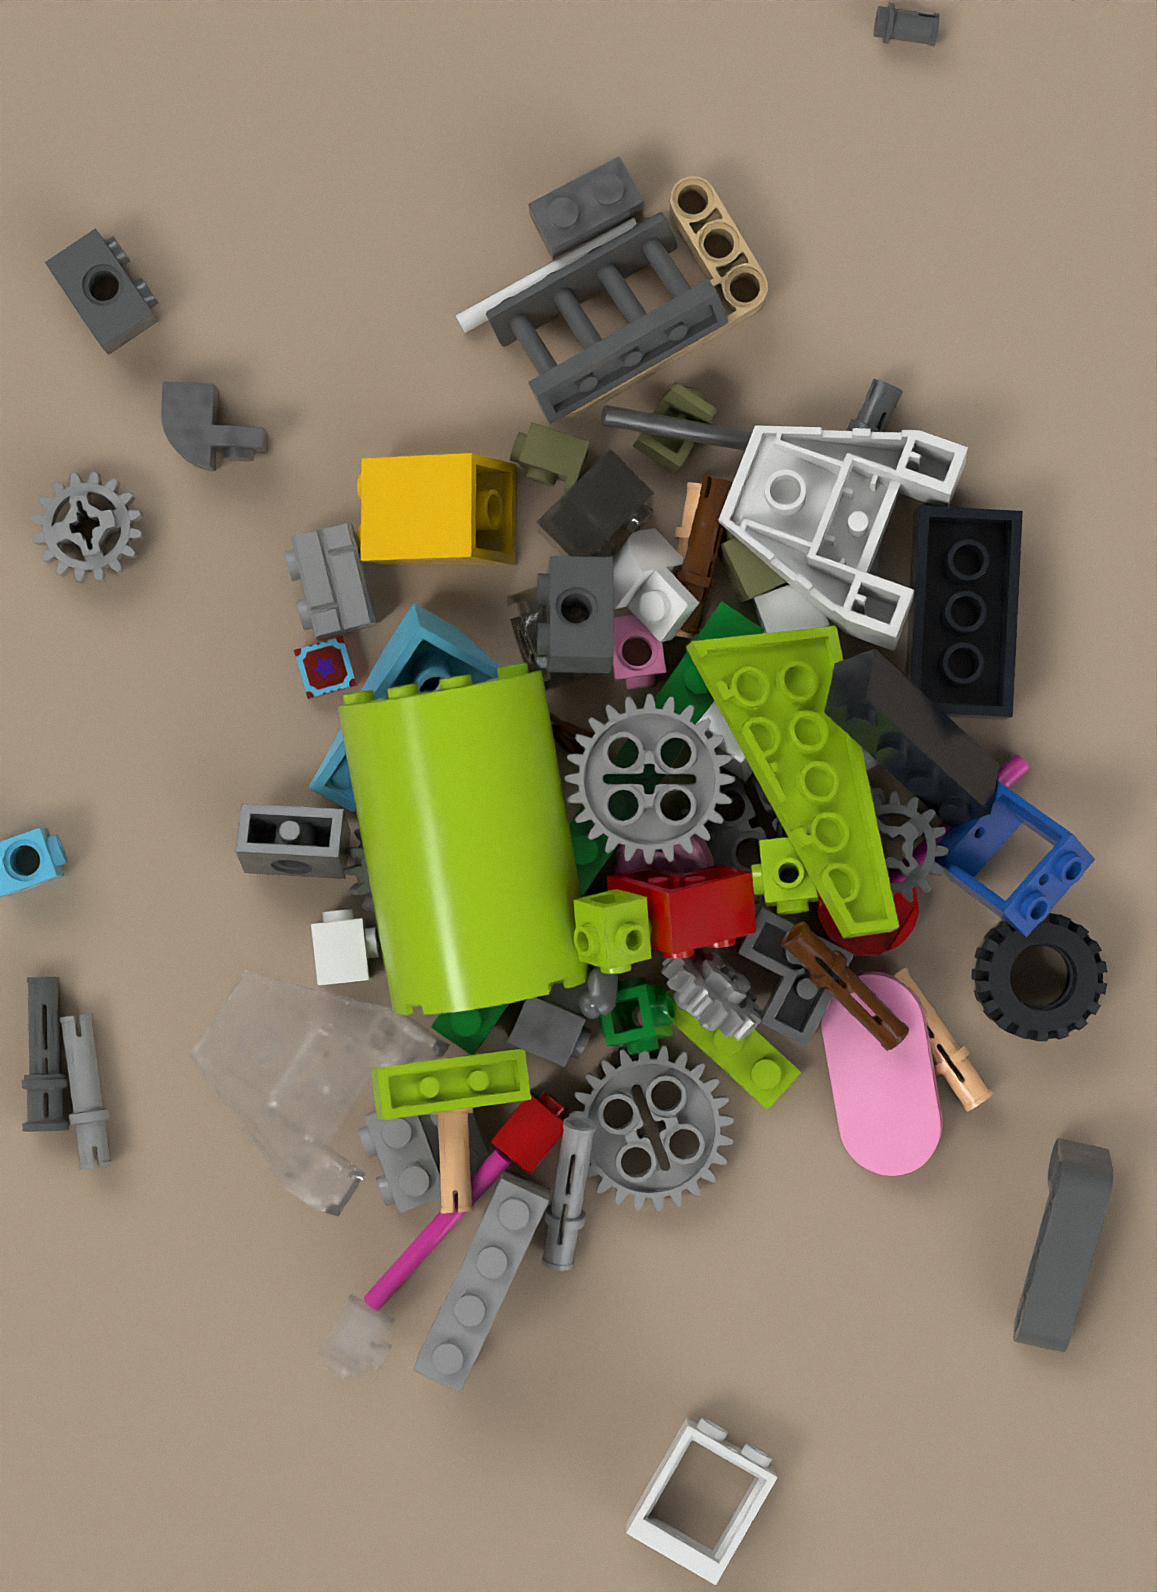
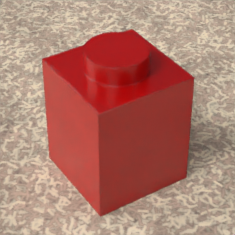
[490,1091,568,1174]

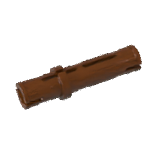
[675,476,733,634]
[781,922,909,1051]

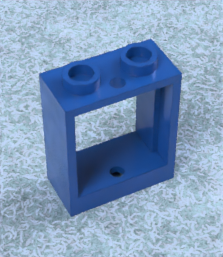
[934,781,1095,937]

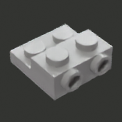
[359,1111,490,1214]

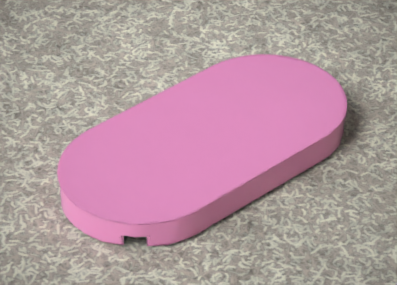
[821,972,943,1176]

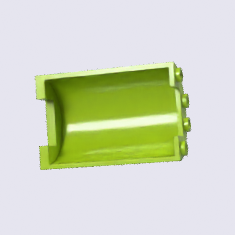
[337,663,594,1015]

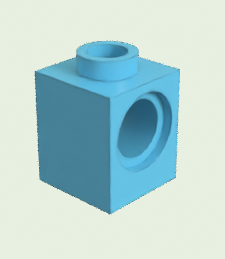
[0,828,67,897]

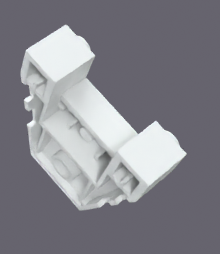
[719,425,968,651]

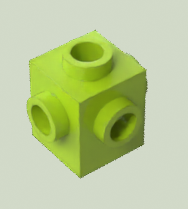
[751,837,818,914]
[573,889,652,974]

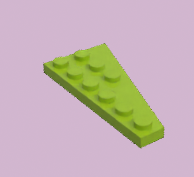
[686,626,899,938]

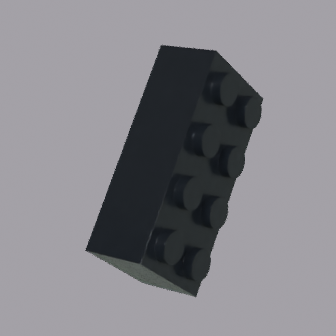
[905,506,1023,720]

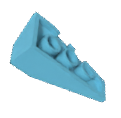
[310,603,501,813]

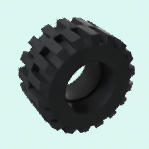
[971,913,1107,1042]

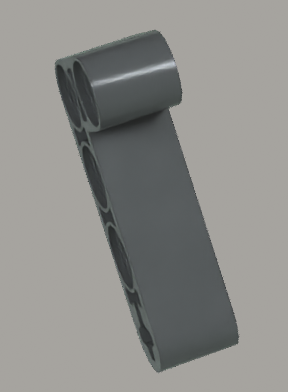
[1013,1138,1113,1353]

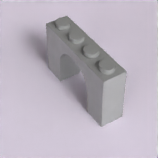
[413,1169,550,1393]

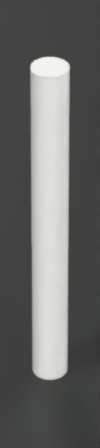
[455,218,637,333]

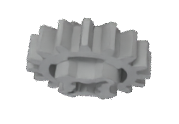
[31,471,145,583]
[661,948,763,1040]

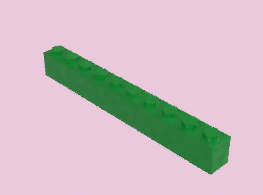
[431,601,764,1055]

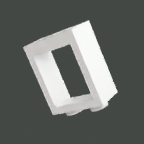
[625,1417,778,1585]

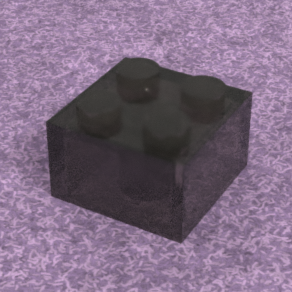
[536,449,654,557]

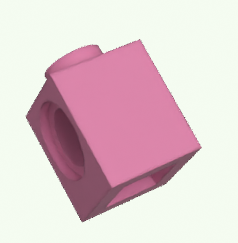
[612,615,666,690]

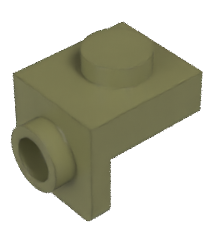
[632,383,717,474]

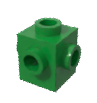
[598,977,676,1055]

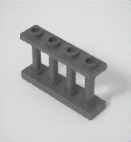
[486,213,729,424]

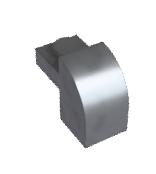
[161,381,268,471]

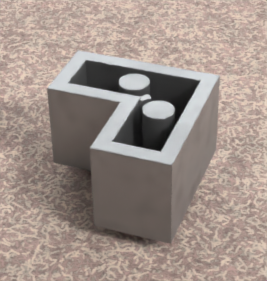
[736,907,854,1047]
[508,981,591,1067]

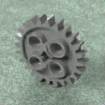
[565,694,734,864]
[569,1045,734,1212]

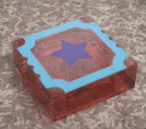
[294,636,358,700]

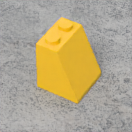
[357,453,517,566]

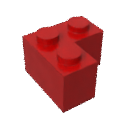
[607,864,756,959]

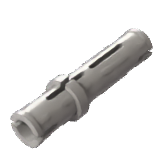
[59,1013,113,1170]
[542,1117,596,1271]

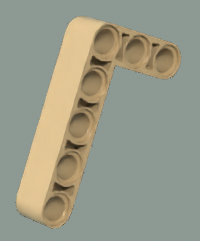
[561,176,768,420]

